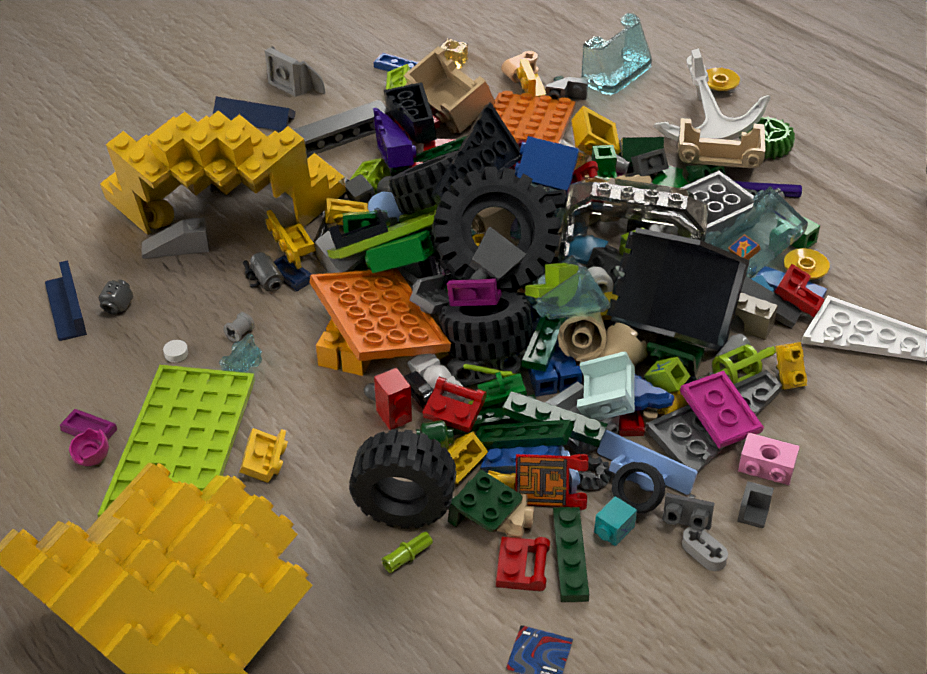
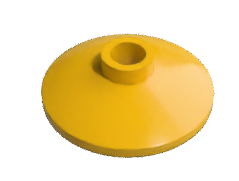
[706,68,740,91]
[784,248,830,280]

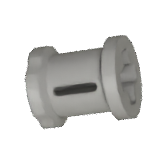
[223,312,255,342]

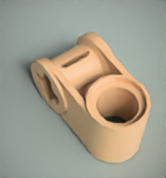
[501,51,538,83]

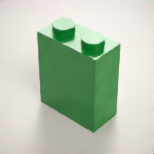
[365,230,435,273]

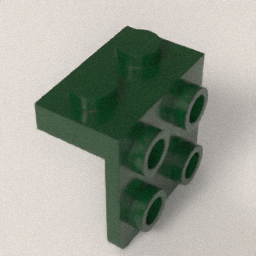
[646,335,705,376]
[447,470,523,533]

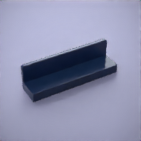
[213,96,296,131]
[45,260,87,341]

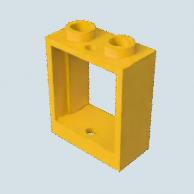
[571,106,621,157]

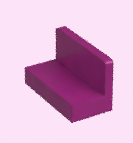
[447,279,502,306]

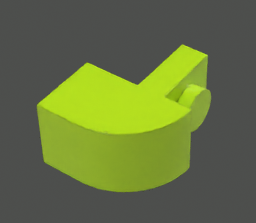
[525,263,579,306]

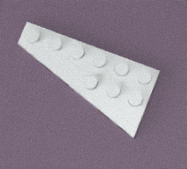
[801,296,927,361]

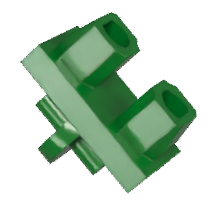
[477,372,527,407]

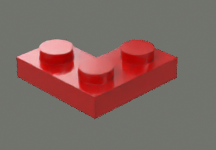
[774,264,825,317]

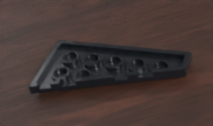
[431,102,522,205]

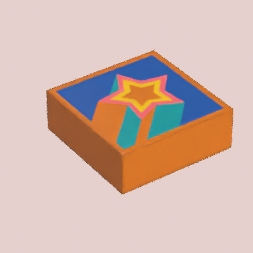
[728,234,761,260]

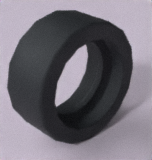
[612,462,666,513]

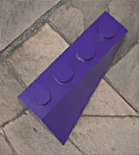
[373,108,416,168]

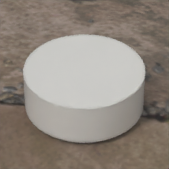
[163,340,188,362]

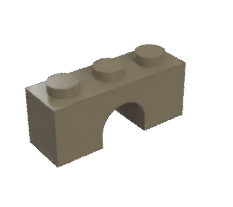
[735,293,778,340]

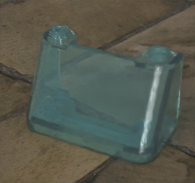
[581,13,652,95]
[526,255,612,320]

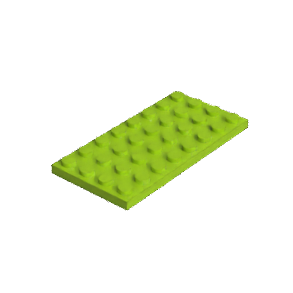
[97,365,255,518]

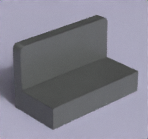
[625,148,669,177]

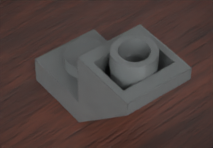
[545,77,589,100]

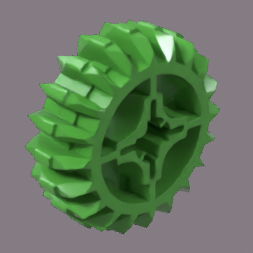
[739,116,795,159]

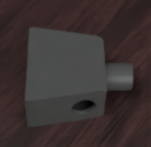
[469,227,526,284]

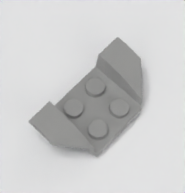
[265,46,325,97]

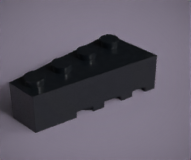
[383,82,437,144]

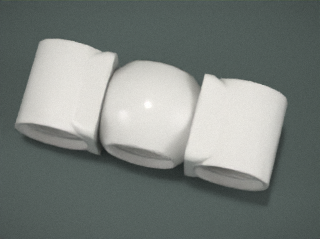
[408,353,467,402]

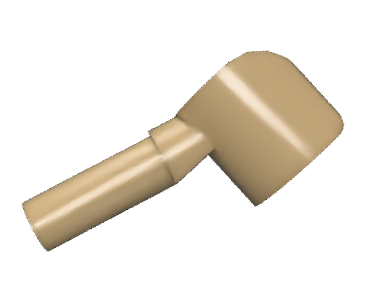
[642,407,657,425]

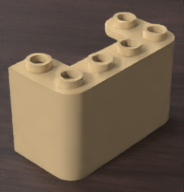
[403,46,495,134]

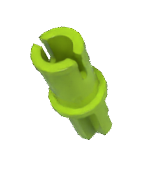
[381,532,433,573]

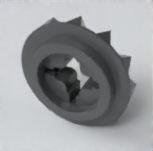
[577,454,611,490]

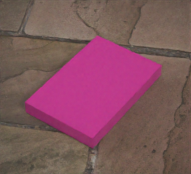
[680,371,764,449]

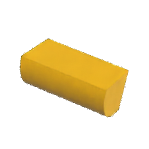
[448,432,488,484]

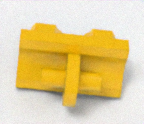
[775,342,807,390]

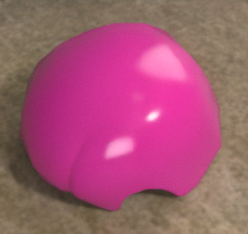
[69,428,109,467]

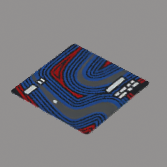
[506,625,573,674]

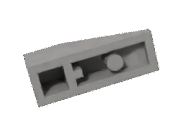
[142,218,209,259]

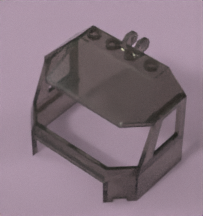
[558,175,709,263]

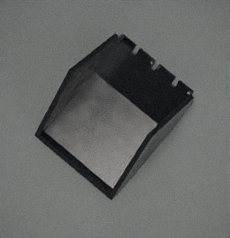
[606,228,750,351]

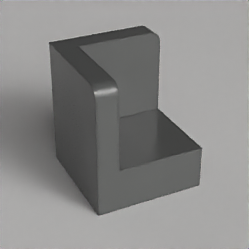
[345,175,375,203]
[737,481,774,528]

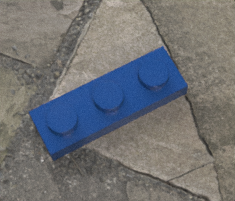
[480,445,561,474]

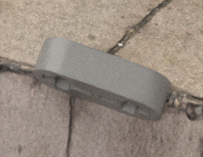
[682,527,728,571]

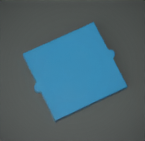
[560,231,608,265]

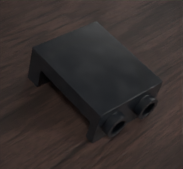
[327,208,391,250]

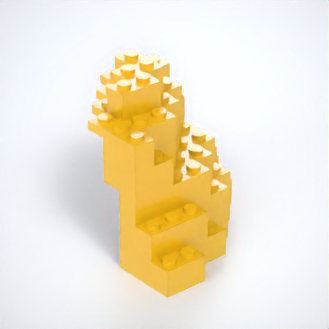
[100,111,346,235]
[0,463,313,674]

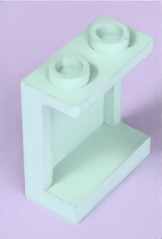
[577,352,635,420]

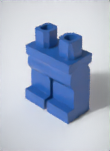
[525,343,582,397]

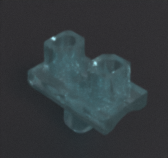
[219,334,262,373]

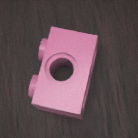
[738,433,799,485]

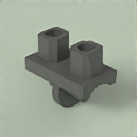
[662,493,715,531]

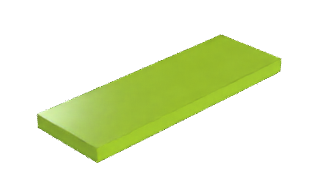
[327,210,436,259]

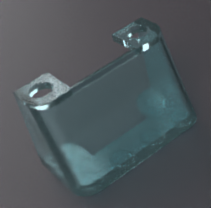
[703,186,808,279]

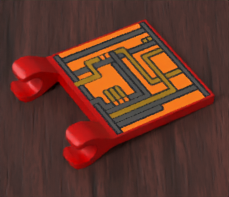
[515,454,588,510]

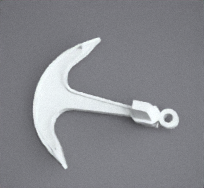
[654,49,770,142]

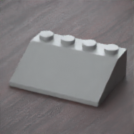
[653,171,763,245]

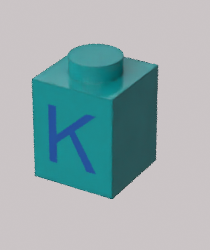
[594,496,637,546]

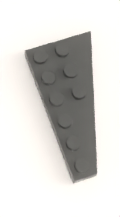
[646,370,782,474]

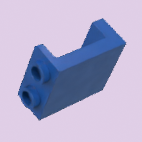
[515,136,579,194]

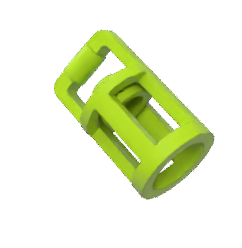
[712,344,776,384]

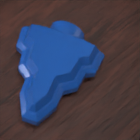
[634,374,674,411]

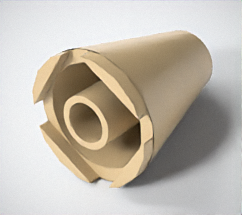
[558,306,607,362]
[595,323,648,367]

